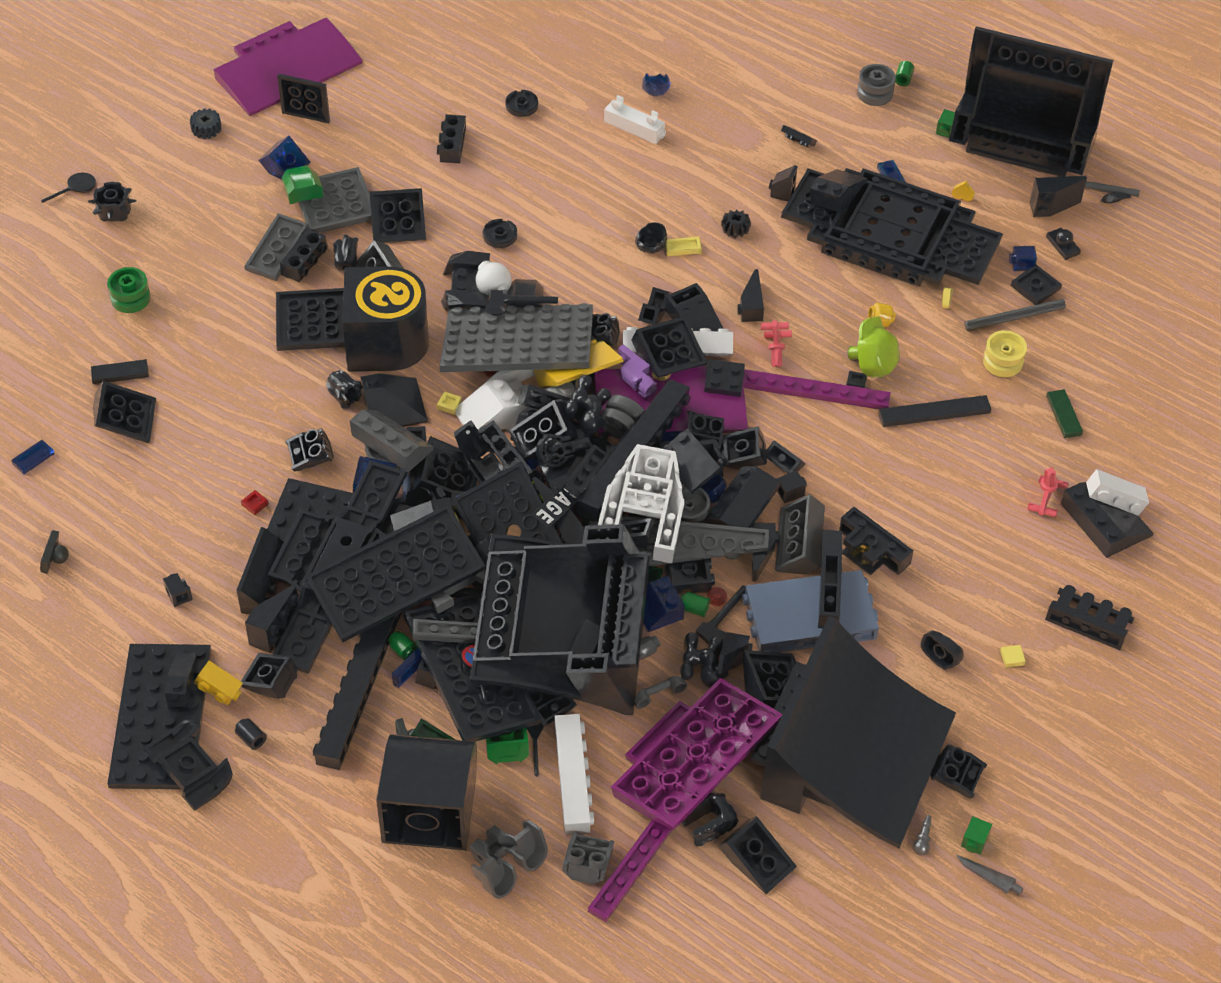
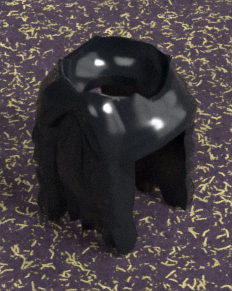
[681,793,739,846]

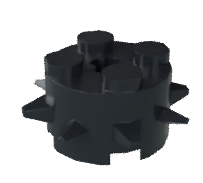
[88,181,137,221]

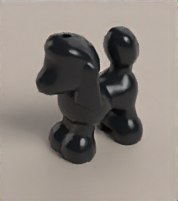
[564,375,611,434]
[680,632,729,688]

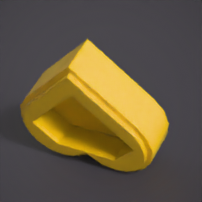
[952,181,975,202]

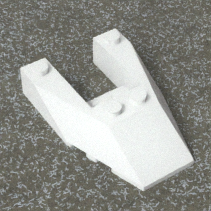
[455,370,574,431]
[598,444,684,563]

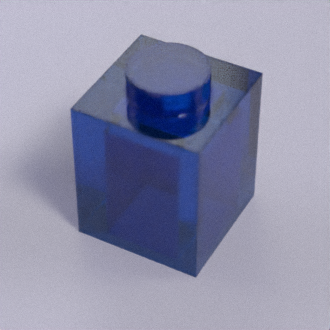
[1009,246,1037,271]

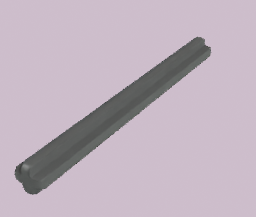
[964,299,1066,331]

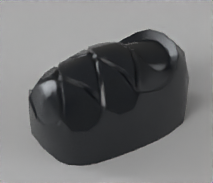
[920,630,964,670]

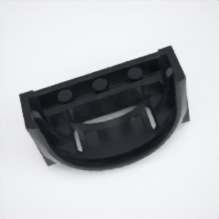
[454,420,536,483]

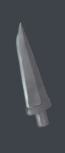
[956,855,1023,896]

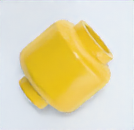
[868,303,896,328]

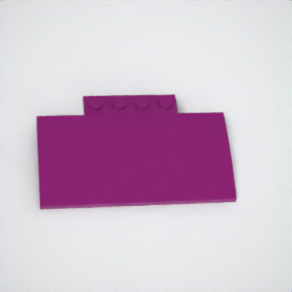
[214,17,363,116]
[593,354,748,436]
[611,678,782,830]

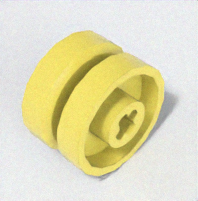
[983,330,1027,377]

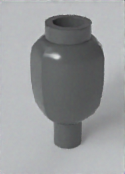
[640,636,660,659]

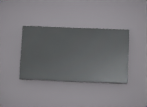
[244,213,310,281]

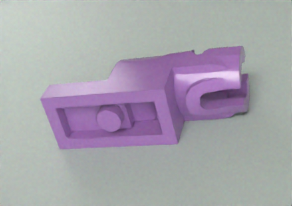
[618,344,657,399]

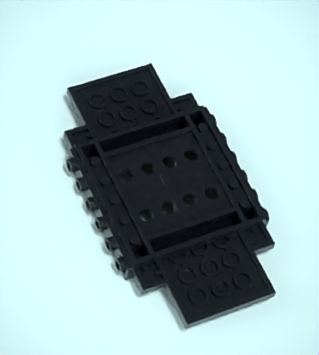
[781,168,1003,287]

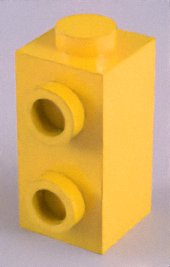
[194,661,243,706]

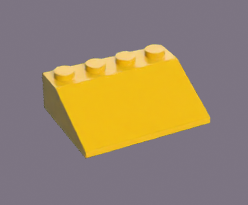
[533,339,624,387]

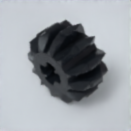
[721,209,751,239]

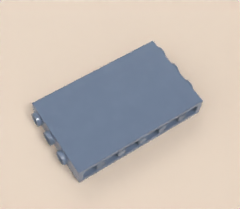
[742,570,879,653]

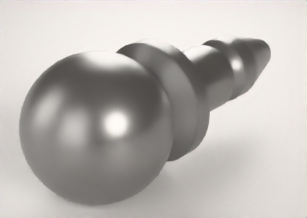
[913,815,931,855]

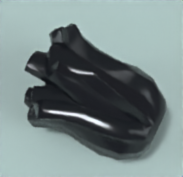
[333,234,359,271]
[326,370,362,408]

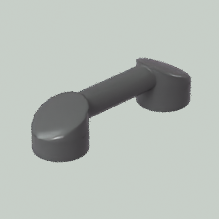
[634,676,687,709]

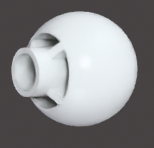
[476,261,512,297]

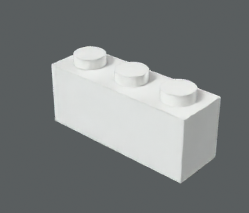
[1086,469,1149,516]

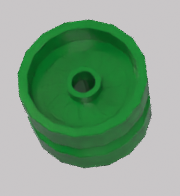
[107,267,151,313]

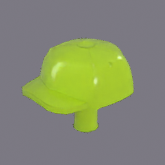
[847,316,900,378]

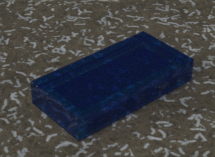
[11,440,55,475]
[392,648,422,688]

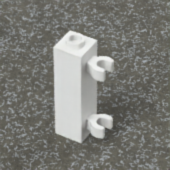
[604,95,666,144]

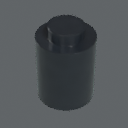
[235,718,267,750]

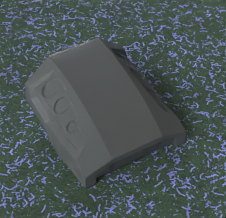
[562,832,615,884]

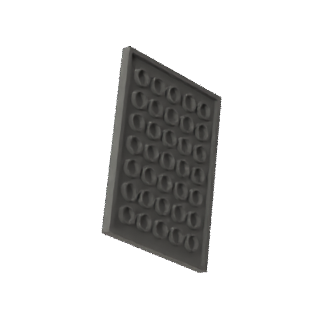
[440,303,593,372]

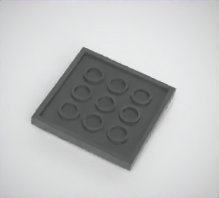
[298,167,372,233]

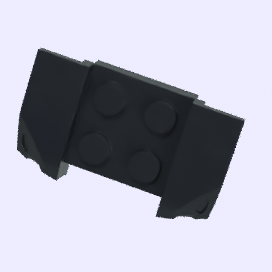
[441,251,490,310]
[143,720,233,811]

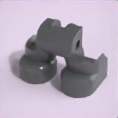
[469,820,548,899]

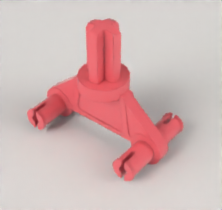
[761,320,792,367]
[1027,467,1069,518]

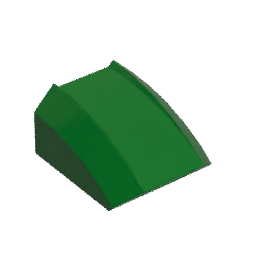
[282,165,324,204]
[486,728,529,765]

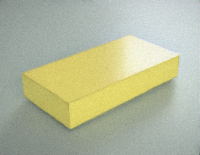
[665,237,702,256]

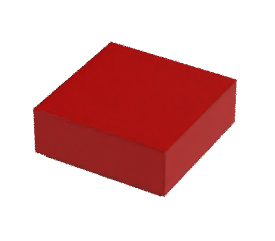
[241,490,269,515]

